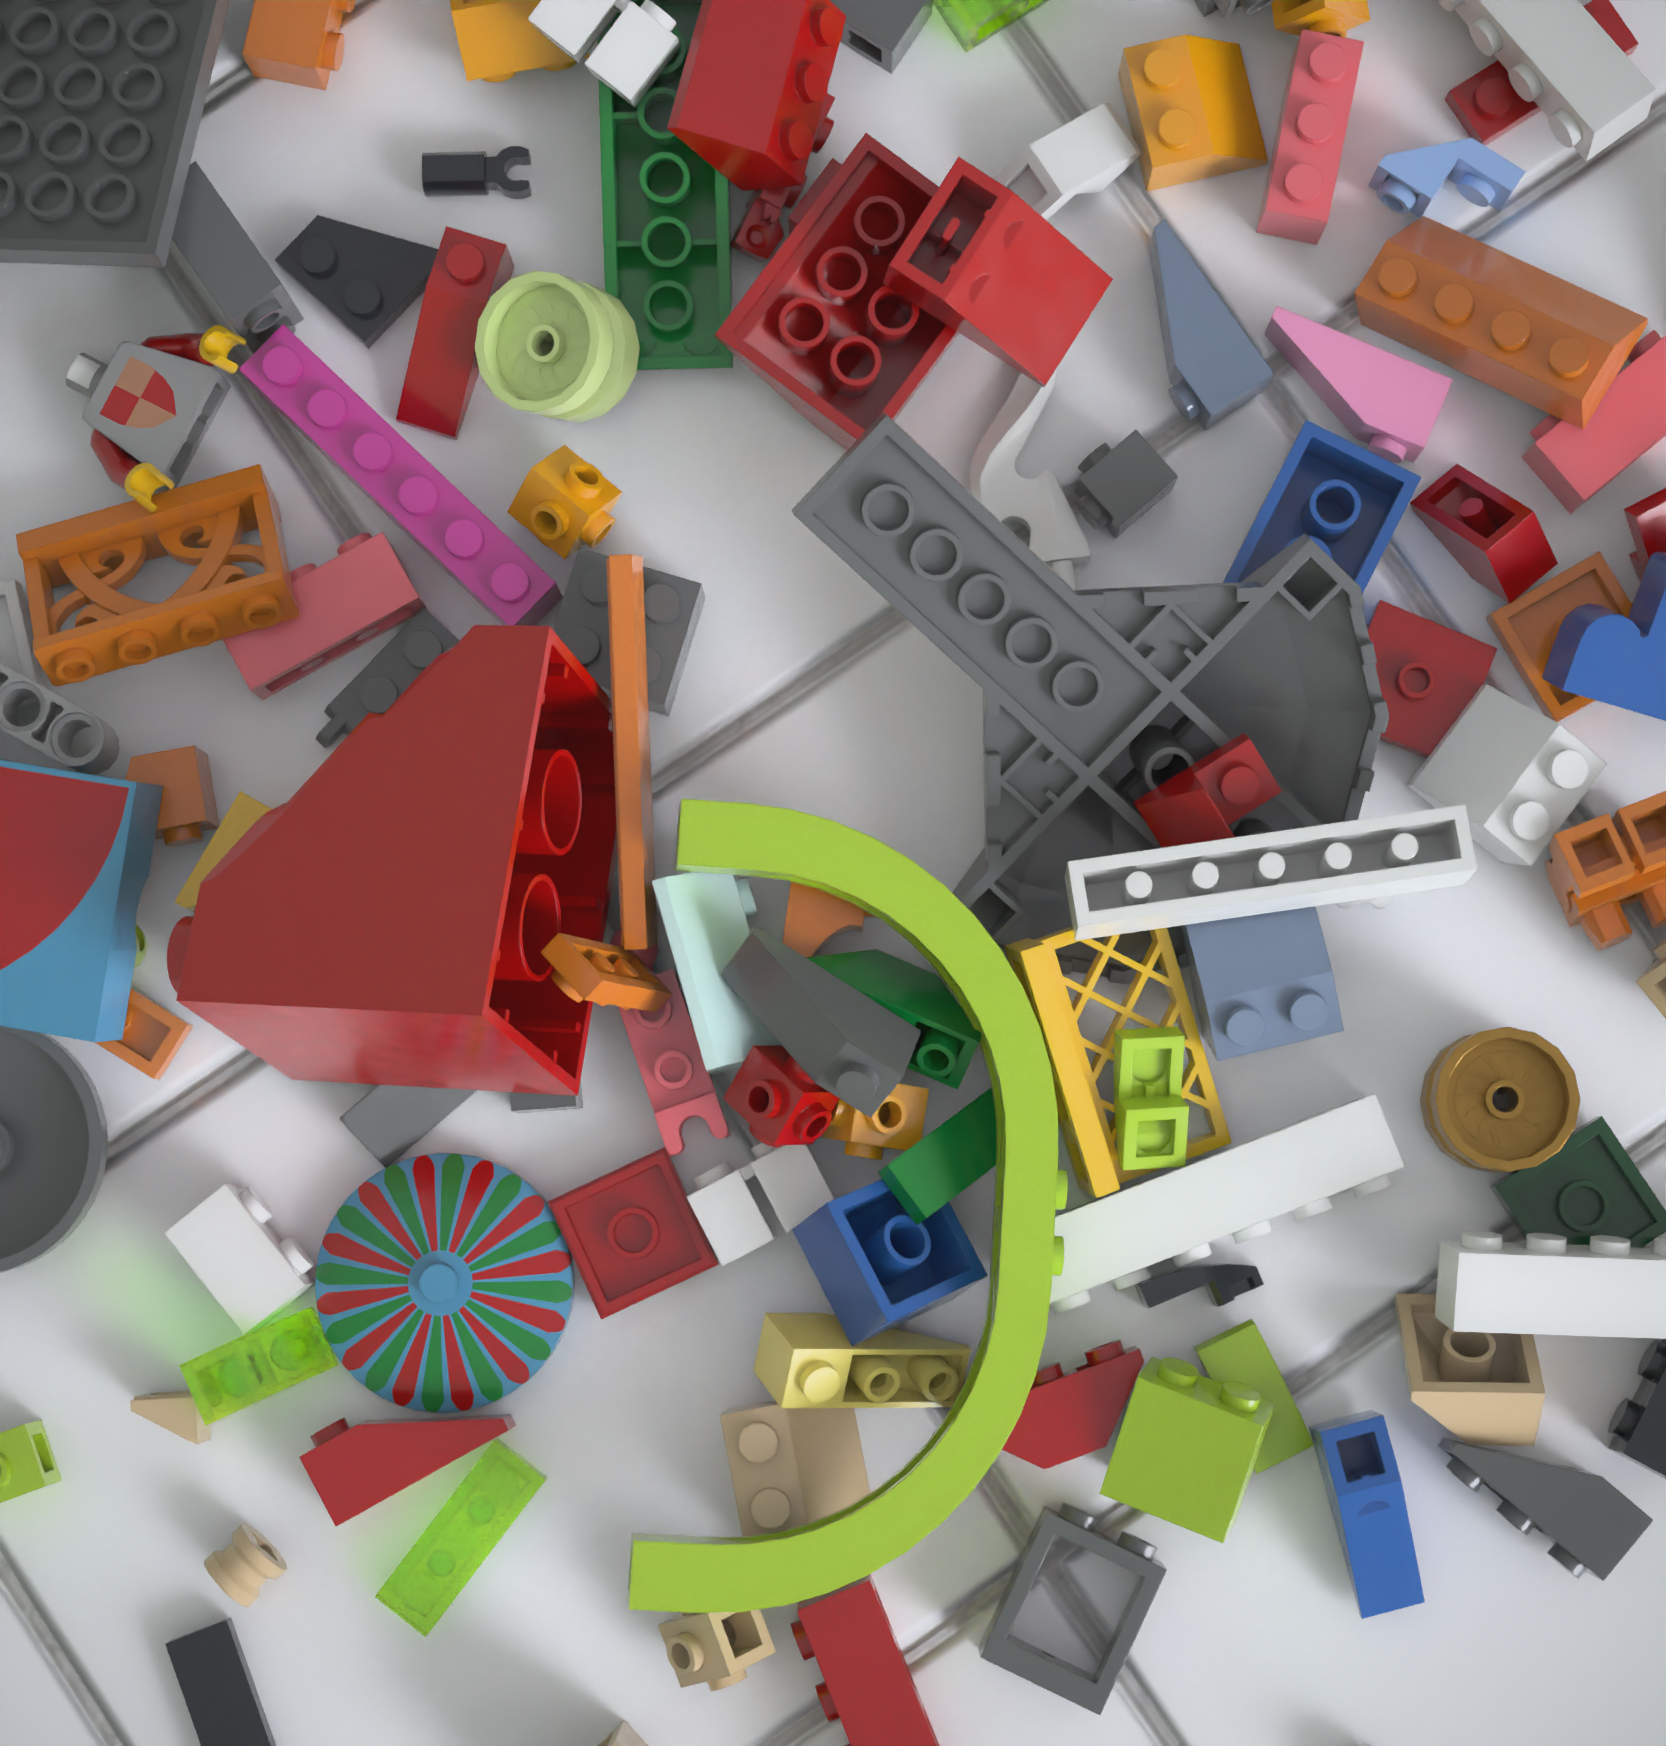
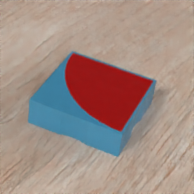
[0,759,163,1042]

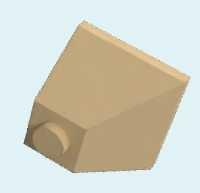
[1395,1294,1545,1446]

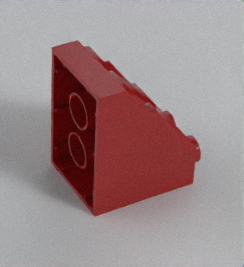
[167,625,618,1096]

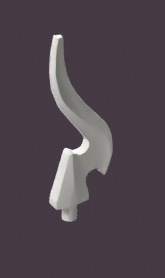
[969,368,1091,590]

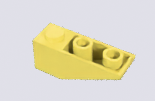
[753,1313,971,1408]

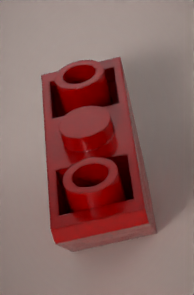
[1002,1340,1144,1469]

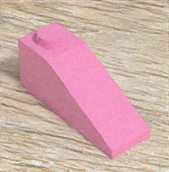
[1264,306,1453,463]

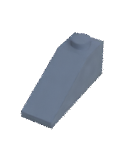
[1149,220,1274,431]

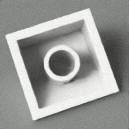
[1407,684,1608,866]

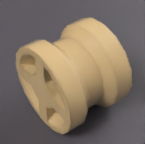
[204,1523,288,1607]

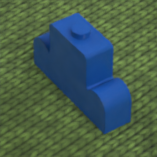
[1542,551,1666,721]

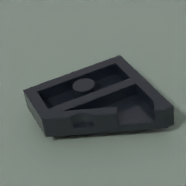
[275,215,438,349]

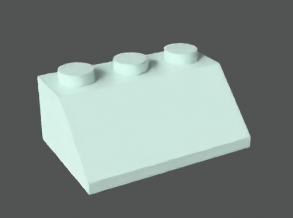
[652,872,781,1076]

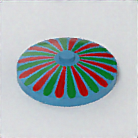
[315,1153,575,1413]

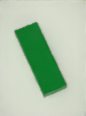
[878,1087,996,1225]

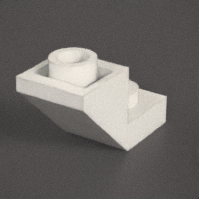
[993,103,1143,221]

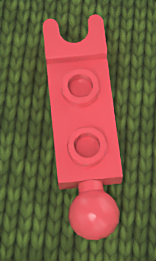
[609,928,731,1157]

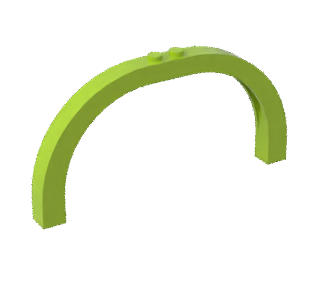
[627,799,1068,1613]

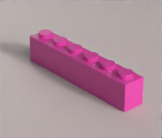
[239,324,563,626]

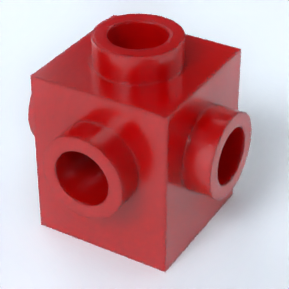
[723,1045,840,1148]

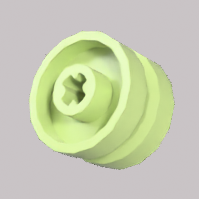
[475,271,640,423]

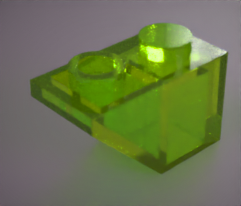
[179,1306,339,1426]

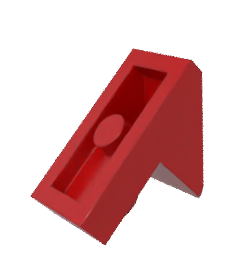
[1133,732,1282,848]

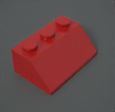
[667,0,847,191]

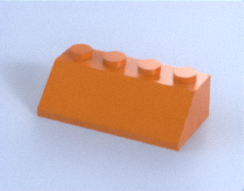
[1354,216,1648,430]

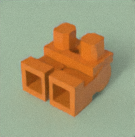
[1545,791,1666,951]

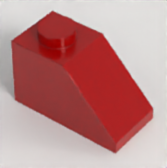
[1410,464,1558,603]

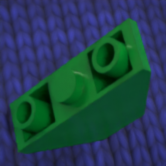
[806,949,982,1090]

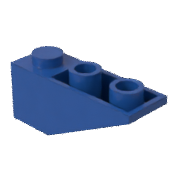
[1309,1410,1425,1619]

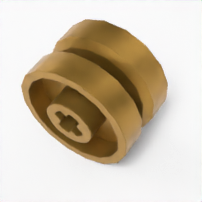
[1420,1027,1581,1172]

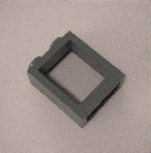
[172,161,304,354]
[978,1502,1167,1715]

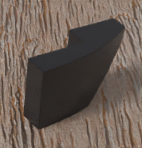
[1135,1264,1264,1308]

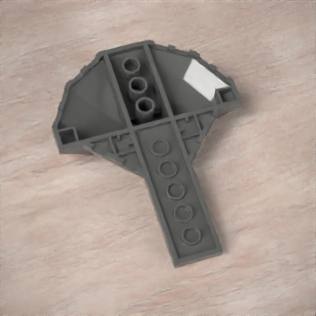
[792,411,1389,984]

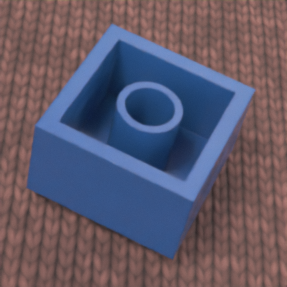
[792,1179,988,1346]

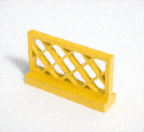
[1004,927,1232,1198]

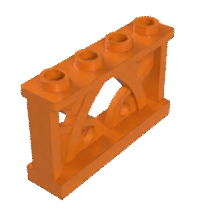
[16,464,299,687]

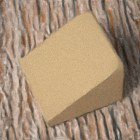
[130,1389,211,1444]

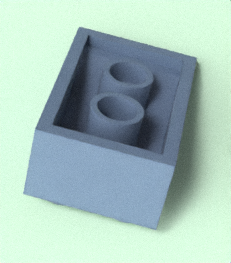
[1180,828,1344,1061]

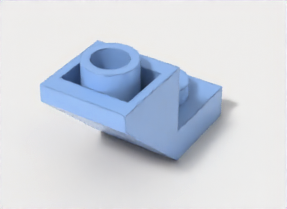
[1368,138,1526,218]

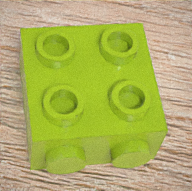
[1099,1356,1275,1543]

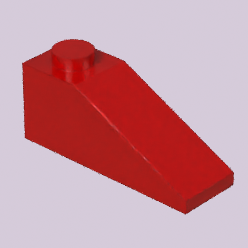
[396,226,515,440]
[299,1414,516,1526]

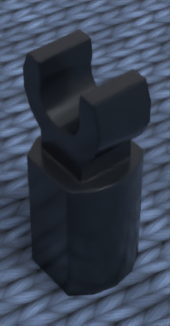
[422,146,532,199]

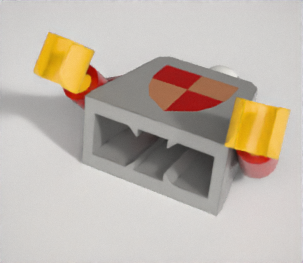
[66,325,247,512]

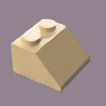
[720,1400,870,1536]

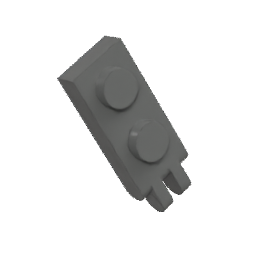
[316,607,459,748]

